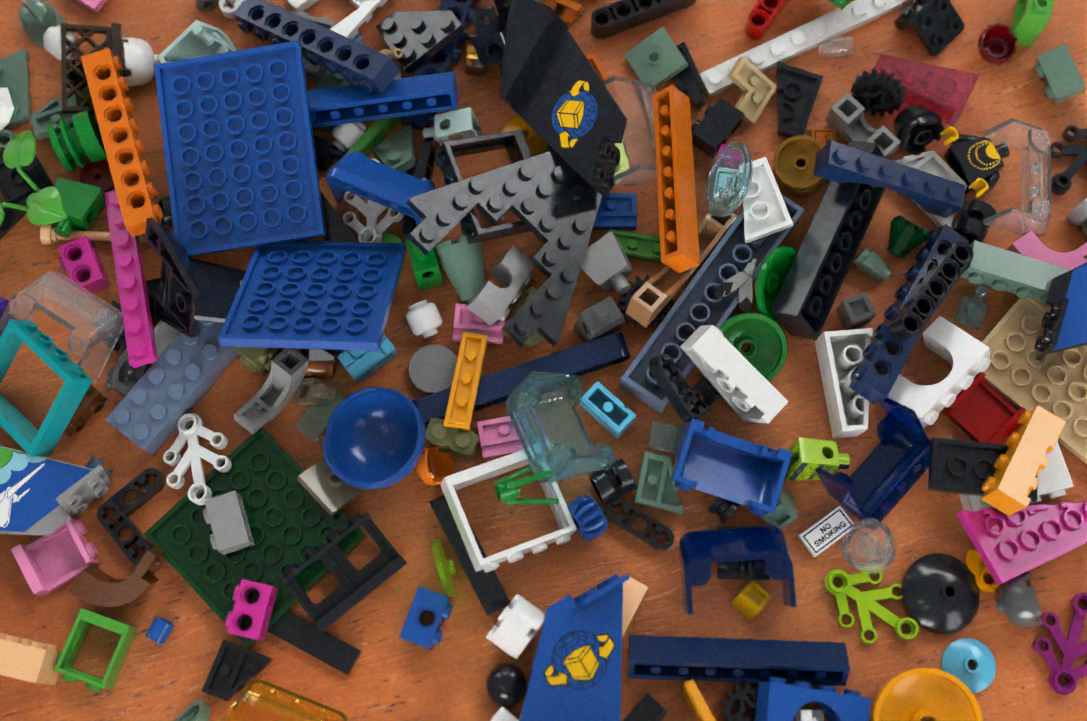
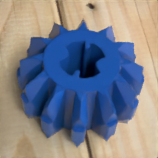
[568,494,608,541]

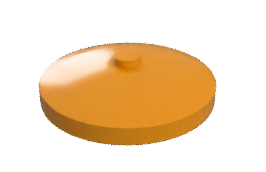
[871,668,983,721]

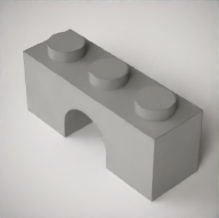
[825,93,901,159]
[467,245,535,326]

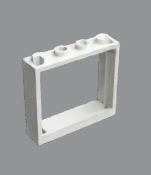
[440,444,577,573]

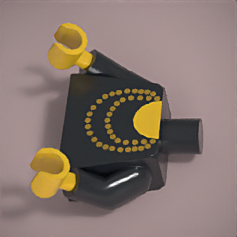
[940,126,1010,198]

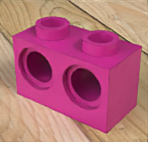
[58,235,111,298]
[225,579,278,642]

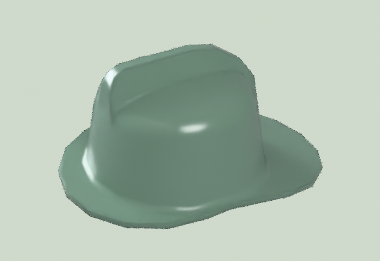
[19,0,66,47]

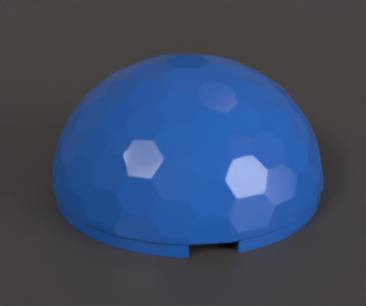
[323,387,426,490]

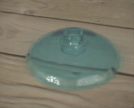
[706,141,753,217]

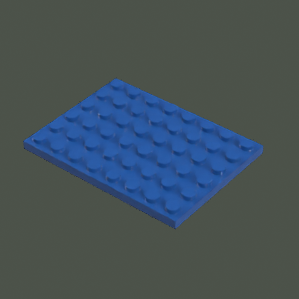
[154,40,326,257]

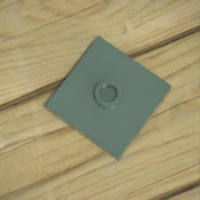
[623,27,689,93]

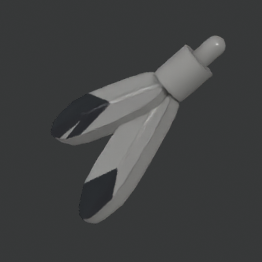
[714,258,757,312]

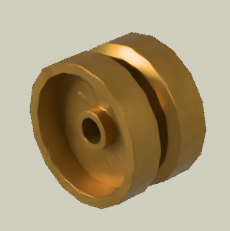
[773,135,826,197]

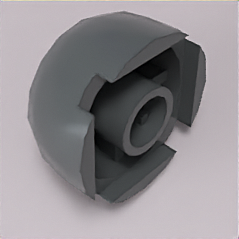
[995,572,1043,627]

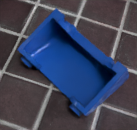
[671,418,792,517]

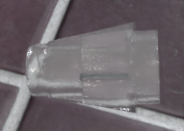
[818,34,854,58]

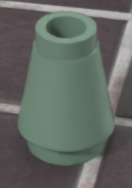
[853,247,891,283]

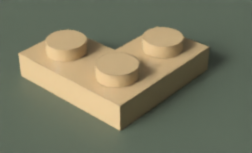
[727,56,777,125]

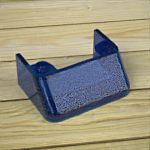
[815,398,930,527]
[678,526,797,614]

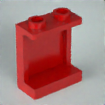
[942,372,1026,445]

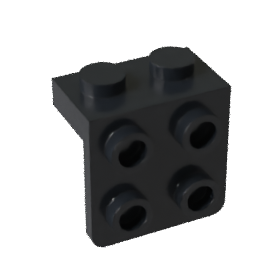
[894,0,965,56]

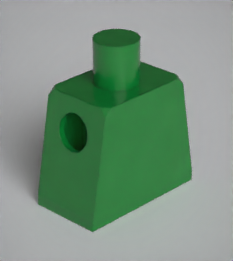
[54,177,106,238]
[405,240,443,291]

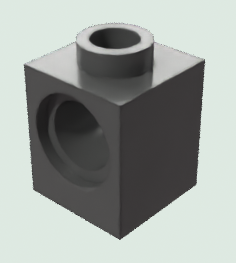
[836,292,876,330]

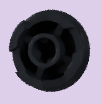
[894,104,944,154]

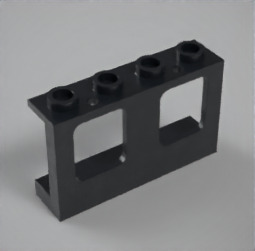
[281,512,407,632]

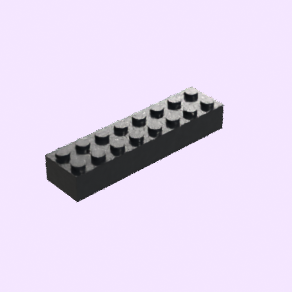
[771,141,886,341]

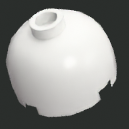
[122,37,159,86]

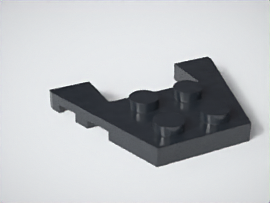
[0,149,54,239]

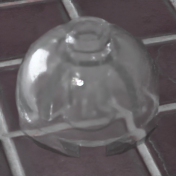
[841,519,898,574]

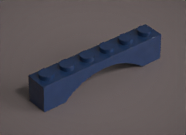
[814,141,965,218]

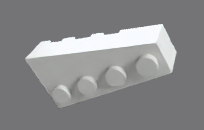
[680,325,788,424]

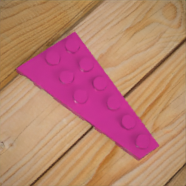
[956,501,1087,586]

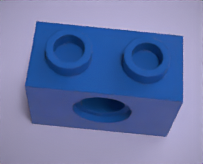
[399,586,453,650]

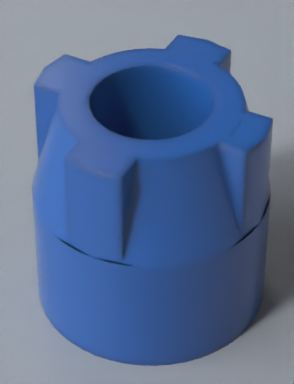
[145,616,175,644]

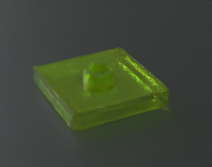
[430,539,458,599]

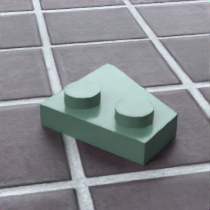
[30,88,80,140]
[371,124,415,173]
[633,451,684,515]

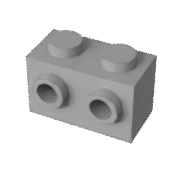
[203,491,255,555]

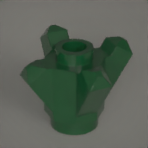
[886,215,930,259]

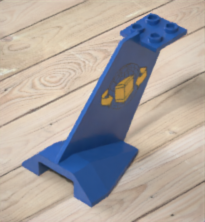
[519,574,630,721]

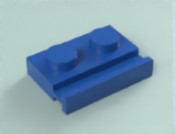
[592,193,637,230]

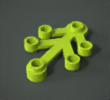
[824,568,919,644]

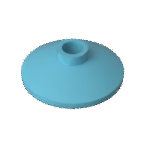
[941,638,996,693]

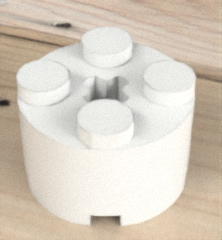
[486,594,545,660]

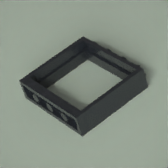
[435,129,532,244]

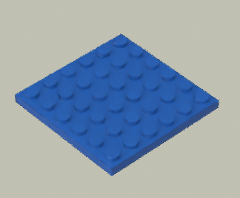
[218,241,407,351]

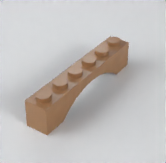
[626,202,738,328]

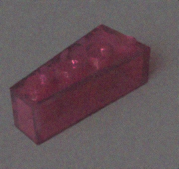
[874,54,980,126]

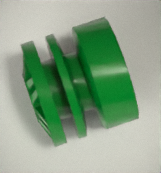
[47,109,107,172]

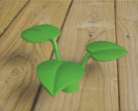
[0,130,68,226]

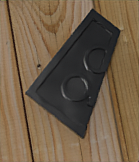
[776,62,823,138]

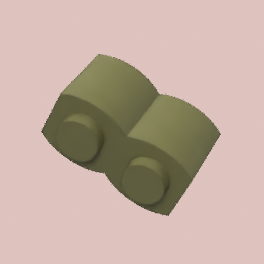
[425,418,481,461]

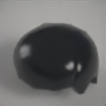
[486,662,527,706]

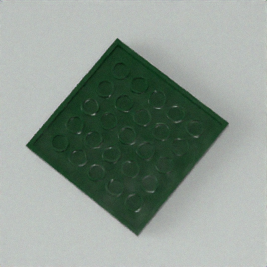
[144,427,367,649]

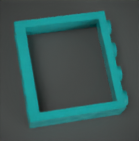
[0,318,92,457]

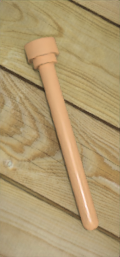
[40,225,147,245]

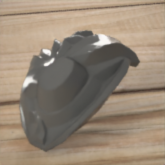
[106,348,149,397]

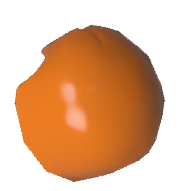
[416,446,454,486]

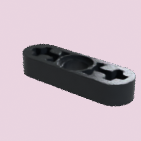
[605,498,674,551]

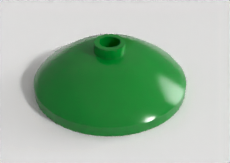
[755,246,797,322]
[719,312,787,381]

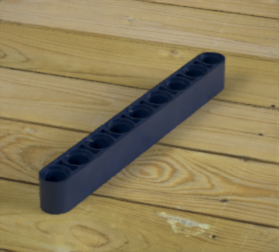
[412,332,631,428]

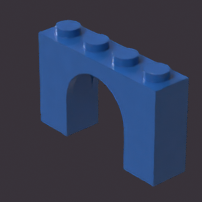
[755,677,871,721]

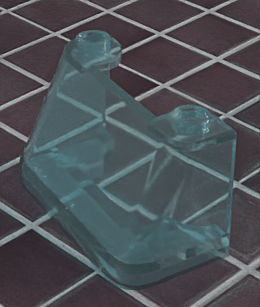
[506,371,617,483]

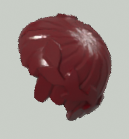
[978,23,1017,64]

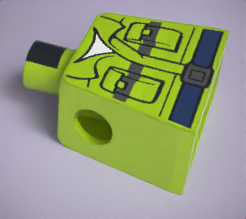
[785,437,850,481]

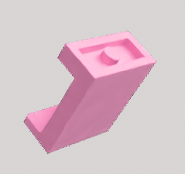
[11,518,99,597]

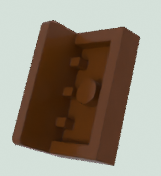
[64,384,107,436]

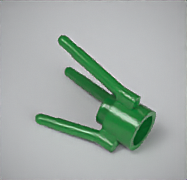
[495,465,559,506]

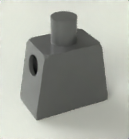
[574,296,627,343]

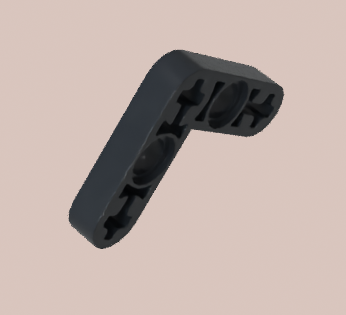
[649,353,721,422]
[97,468,166,565]

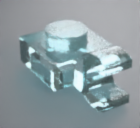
[954,284,990,330]

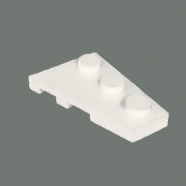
[742,156,793,244]

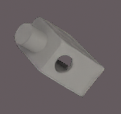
[581,231,633,295]

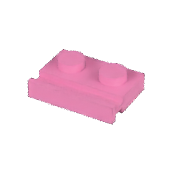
[452,304,505,345]
[477,413,533,460]

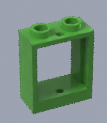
[1010,0,1054,47]
[54,608,138,692]

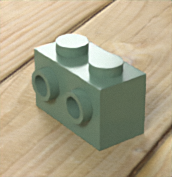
[1034,44,1085,105]

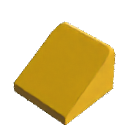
[731,580,772,620]

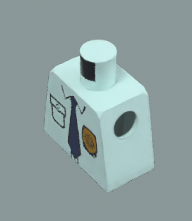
[423,107,482,146]

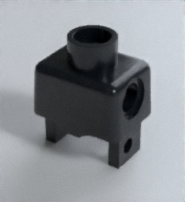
[470,0,512,73]

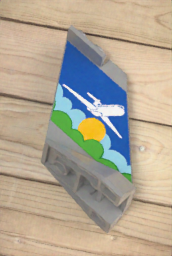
[0,446,113,536]

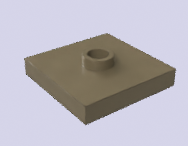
[297,457,368,517]

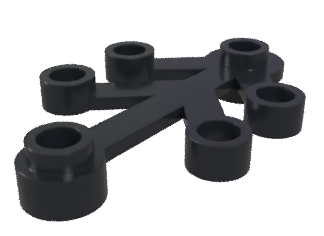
[1048,125,1087,195]

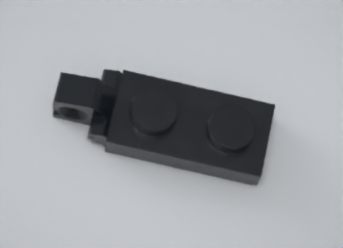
[674,42,706,109]

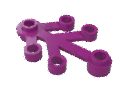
[1032,592,1087,695]

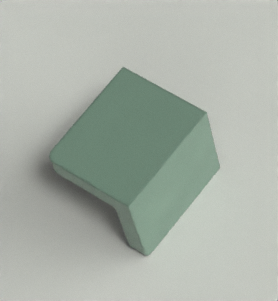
[761,487,798,531]

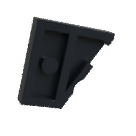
[202,640,273,701]

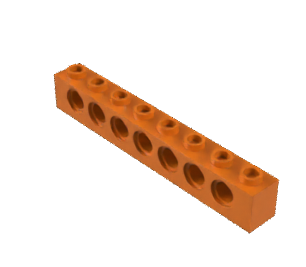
[81,48,163,237]

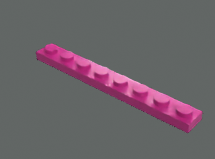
[104,190,158,368]

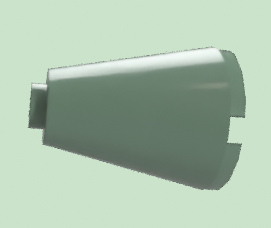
[433,236,485,304]

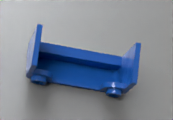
[326,151,436,226]

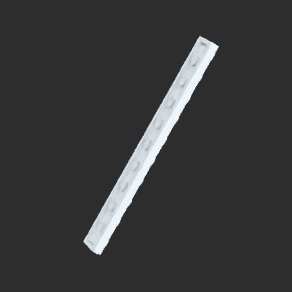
[700,0,914,98]

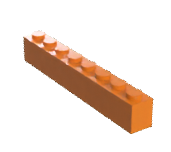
[653,85,700,273]

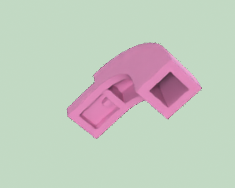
[1007,231,1087,270]

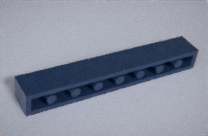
[628,635,850,686]

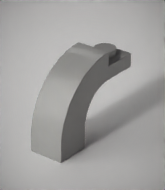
[234,348,309,435]

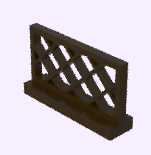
[61,23,123,120]

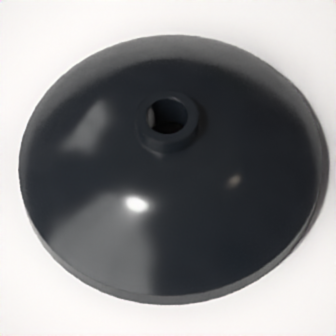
[901,553,980,634]

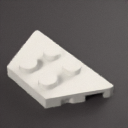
[894,150,967,228]

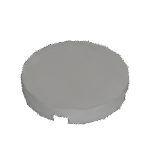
[409,345,457,395]

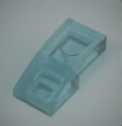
[295,387,345,442]
[648,421,683,455]

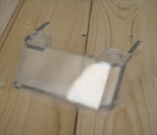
[602,75,657,186]
[983,118,1051,237]
[0,271,124,383]

